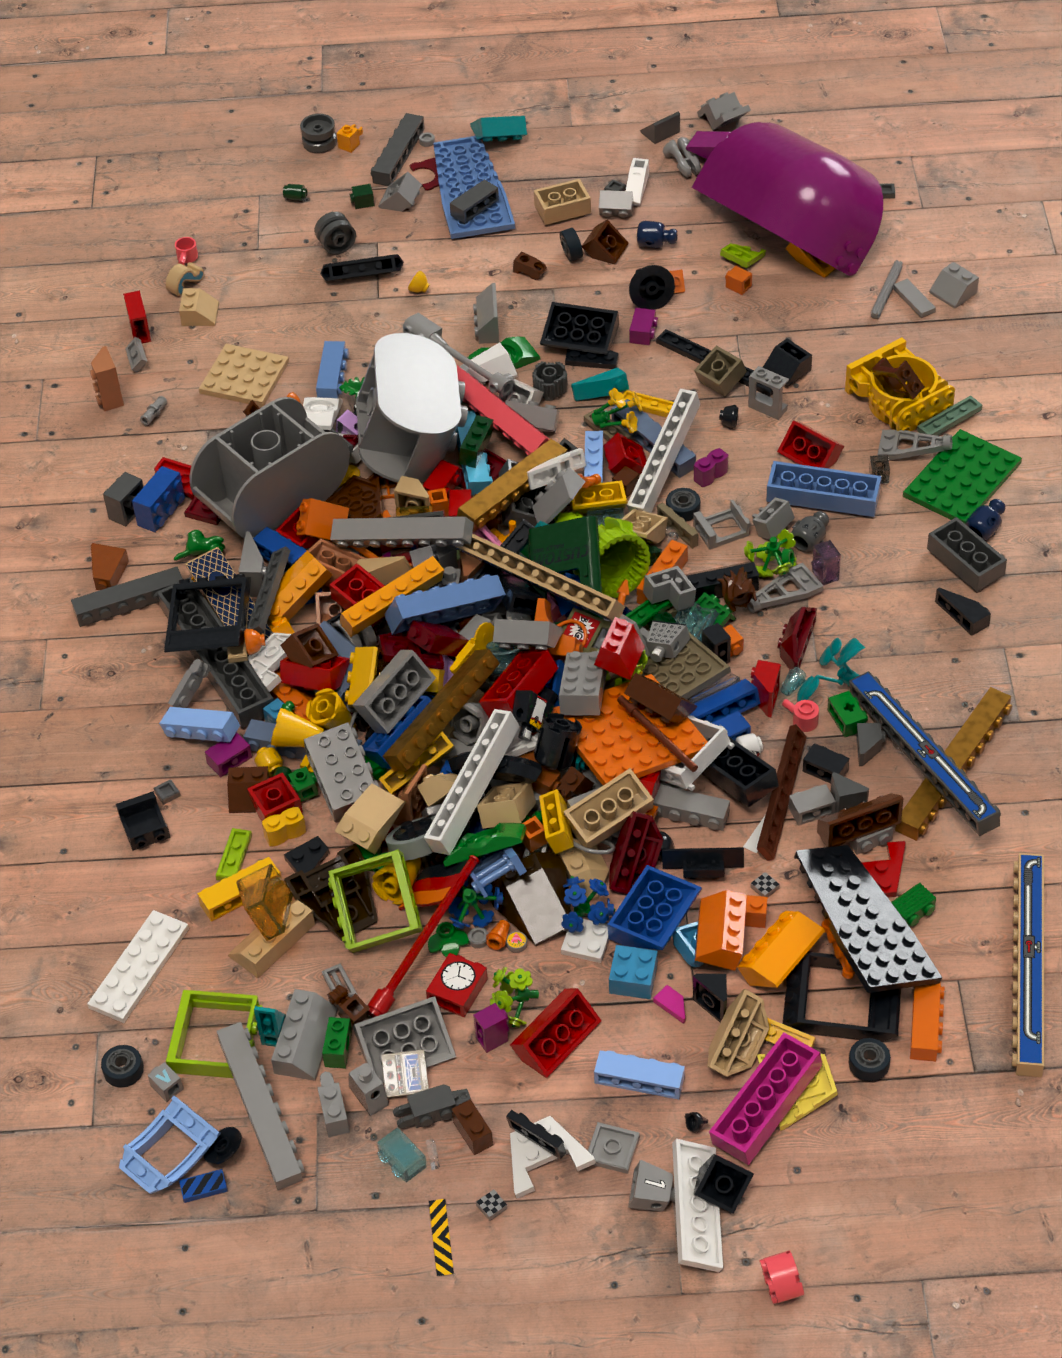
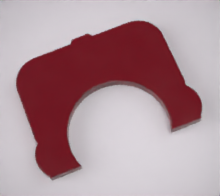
[409,158,439,191]

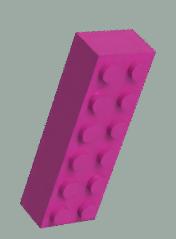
[709,1033,822,1165]

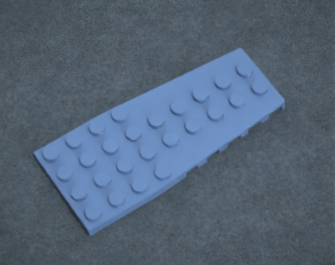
[433,136,515,239]

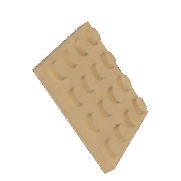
[199,344,289,407]

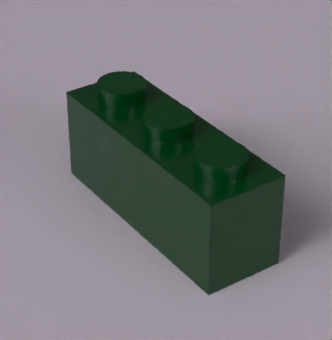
[458,415,494,468]

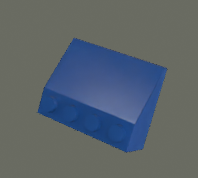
[607,865,702,950]

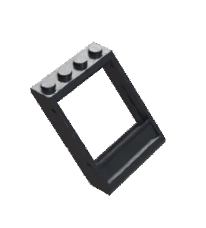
[164,574,251,653]
[782,952,901,1043]

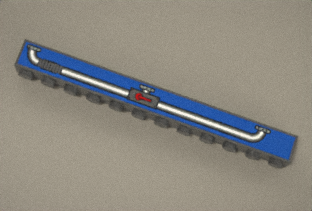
[849,671,1001,836]

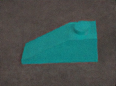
[571,367,629,401]
[254,1006,286,1047]

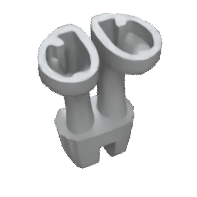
[663,137,701,178]

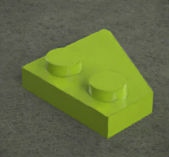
[720,243,766,268]

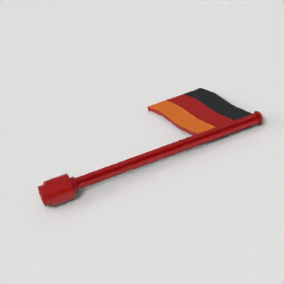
[367,855,480,1018]

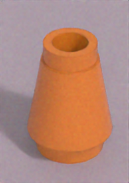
[486,920,510,950]

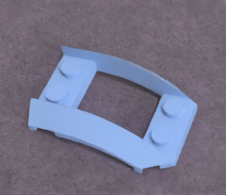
[119,1096,221,1194]

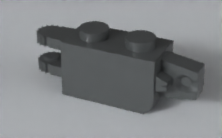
[393,1084,471,1129]

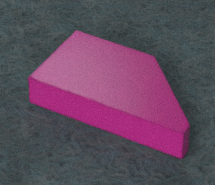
[653,985,685,1023]

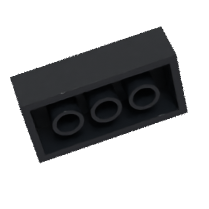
[701,736,779,807]

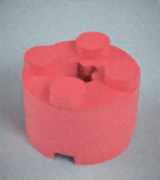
[759,1250,804,1304]

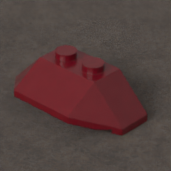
[777,607,817,676]
[609,811,663,894]

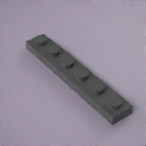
[247,546,290,634]

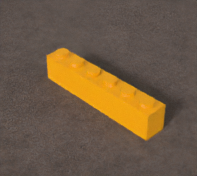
[340,556,444,637]

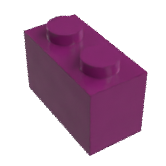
[629,308,658,345]
[205,732,252,778]
[473,1003,509,1053]

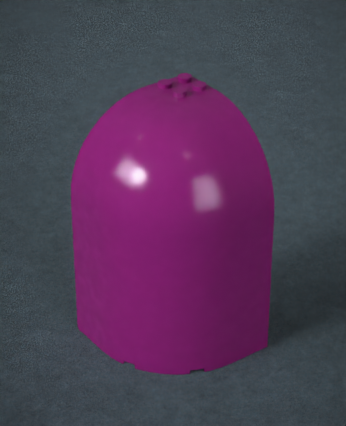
[691,122,883,276]

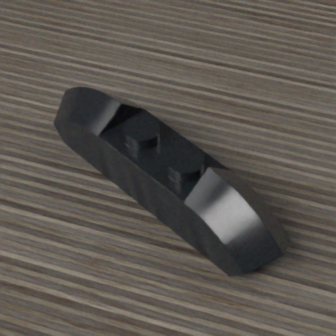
[320,254,404,281]
[448,752,542,784]

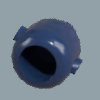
[637,221,678,248]
[966,499,1006,541]

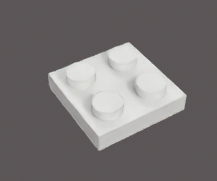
[561,919,609,963]

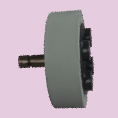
[385,816,435,868]

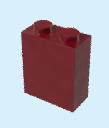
[406,620,469,657]

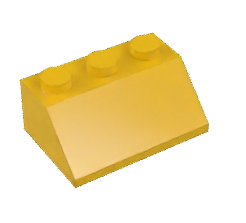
[569,480,627,515]
[345,646,379,708]

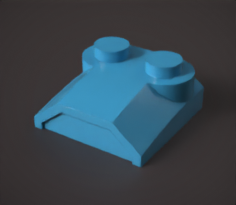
[672,921,704,967]

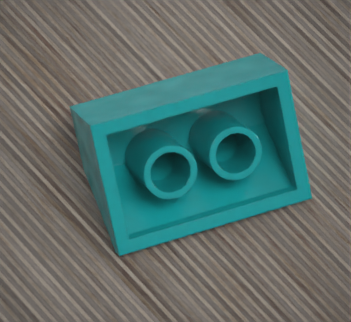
[470,116,527,142]

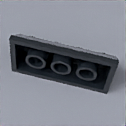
[685,561,759,604]

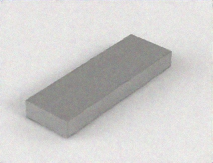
[893,279,936,318]

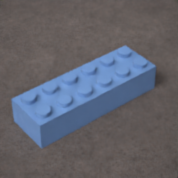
[766,461,881,517]
[384,575,506,635]

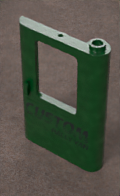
[528,516,604,628]

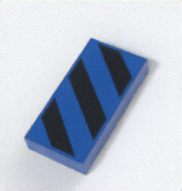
[179,1169,228,1203]

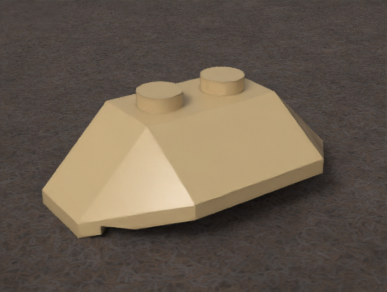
[549,837,609,902]
[707,989,769,1077]

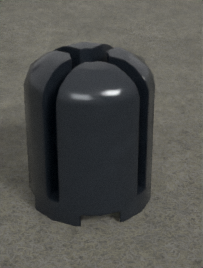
[534,713,582,770]

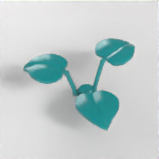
[797,638,865,702]

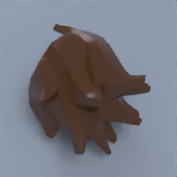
[717,567,757,612]

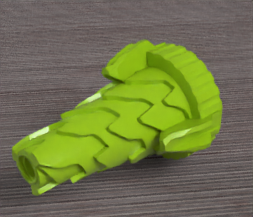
[554,512,651,598]

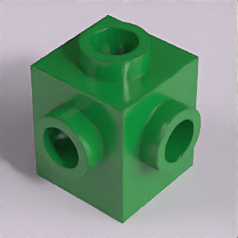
[288,766,318,802]

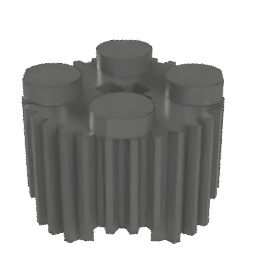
[532,361,568,401]

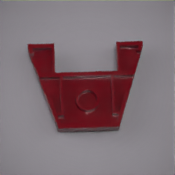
[379,633,444,669]

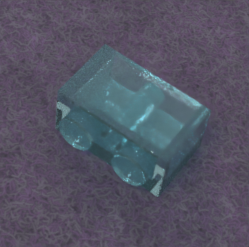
[377,1127,427,1183]

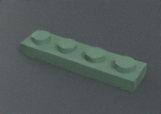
[917,395,983,436]

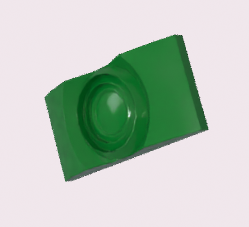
[467,336,540,369]
[443,823,526,867]

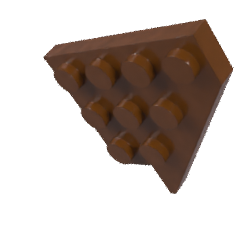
[324,473,383,519]

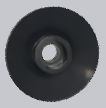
[203,1127,242,1165]

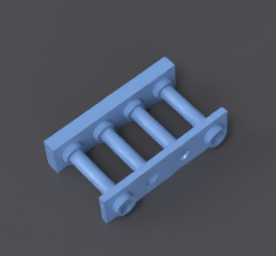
[470,846,527,898]

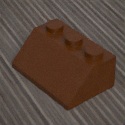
[624,673,697,724]

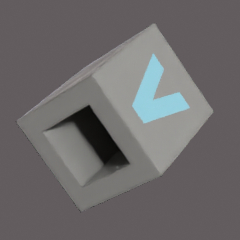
[148,1062,183,1102]

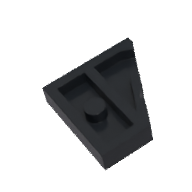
[284,836,329,873]

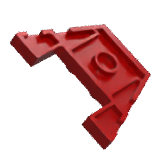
[861,841,906,897]

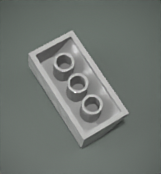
[271,989,338,1081]

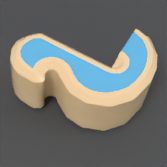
[165,262,204,296]

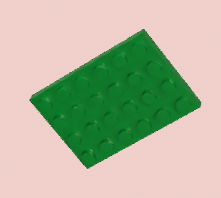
[903,429,1022,524]

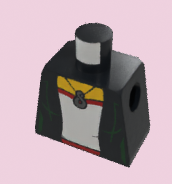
[512,690,554,741]

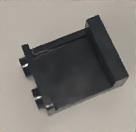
[116,791,171,851]

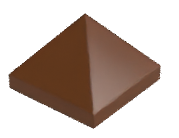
[243,400,260,416]

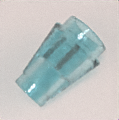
[780,667,806,696]

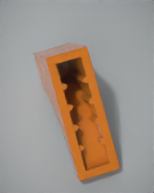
[530,598,583,660]

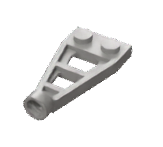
[877,430,953,460]
[747,563,824,613]

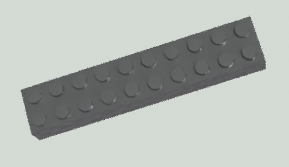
[157,577,274,729]

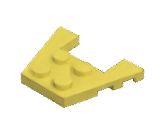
[757,1054,838,1131]

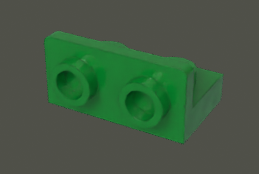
[690,592,736,628]

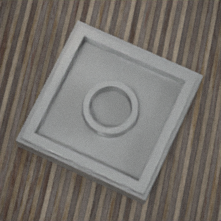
[588,1122,640,1174]

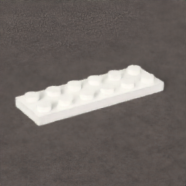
[87,910,189,1023]
[672,1139,723,1272]

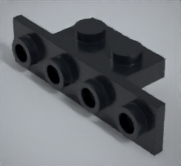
[662,847,744,879]

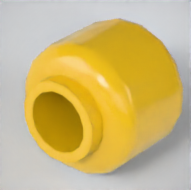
[254,747,284,777]

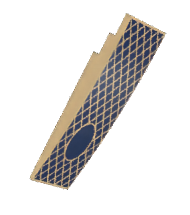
[185,547,273,669]

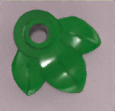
[428,922,469,957]

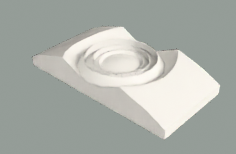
[303,397,343,430]

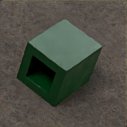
[349,184,375,209]

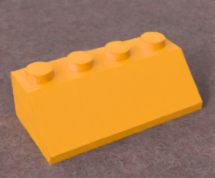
[268,550,333,621]
[737,911,825,988]

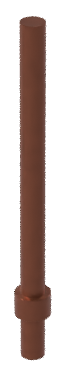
[617,695,698,772]

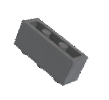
[450,179,499,224]

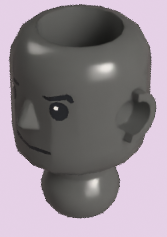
[791,511,829,552]

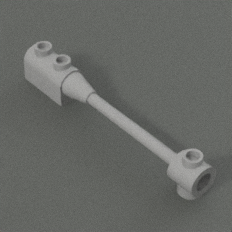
[403,313,515,396]

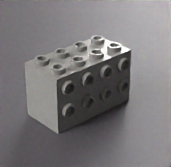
[304,722,379,822]

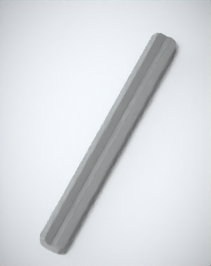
[871,260,903,319]

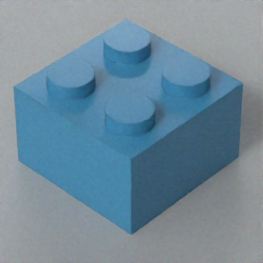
[609,945,658,1000]

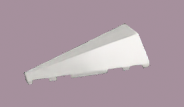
[459,342,518,384]

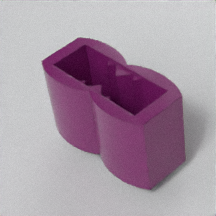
[694,448,729,487]

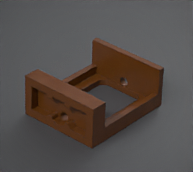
[871,358,925,399]

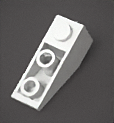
[626,158,649,206]

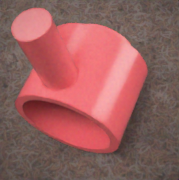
[175,237,198,265]
[782,699,819,732]

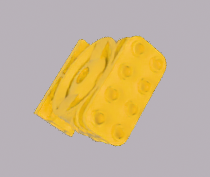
[845,337,955,431]

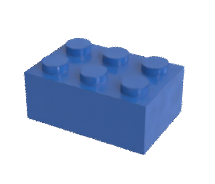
[132,466,185,533]

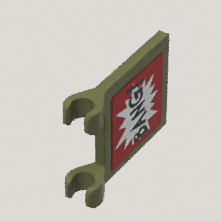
[562,608,612,652]

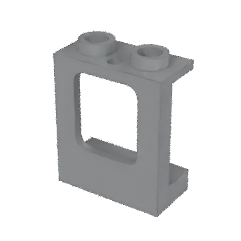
[748,366,789,420]
[693,500,751,550]

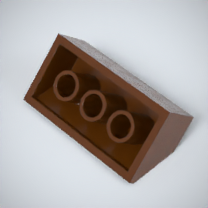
[817,793,904,847]

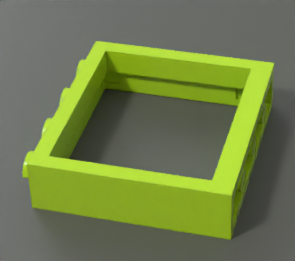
[328,849,423,953]
[166,990,262,1078]

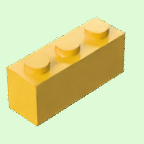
[539,789,574,854]

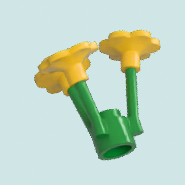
[592,388,643,433]

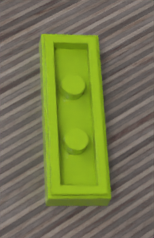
[216,828,252,881]

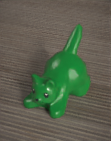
[174,530,226,561]

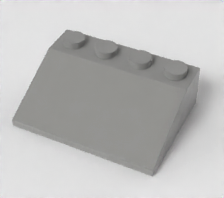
[353,996,456,1083]

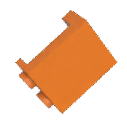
[296,498,349,544]

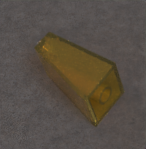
[236,864,293,941]

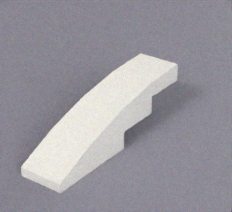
[527,448,586,490]

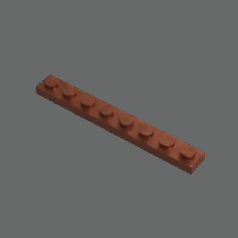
[756,724,807,861]

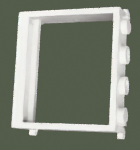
[660,715,735,791]

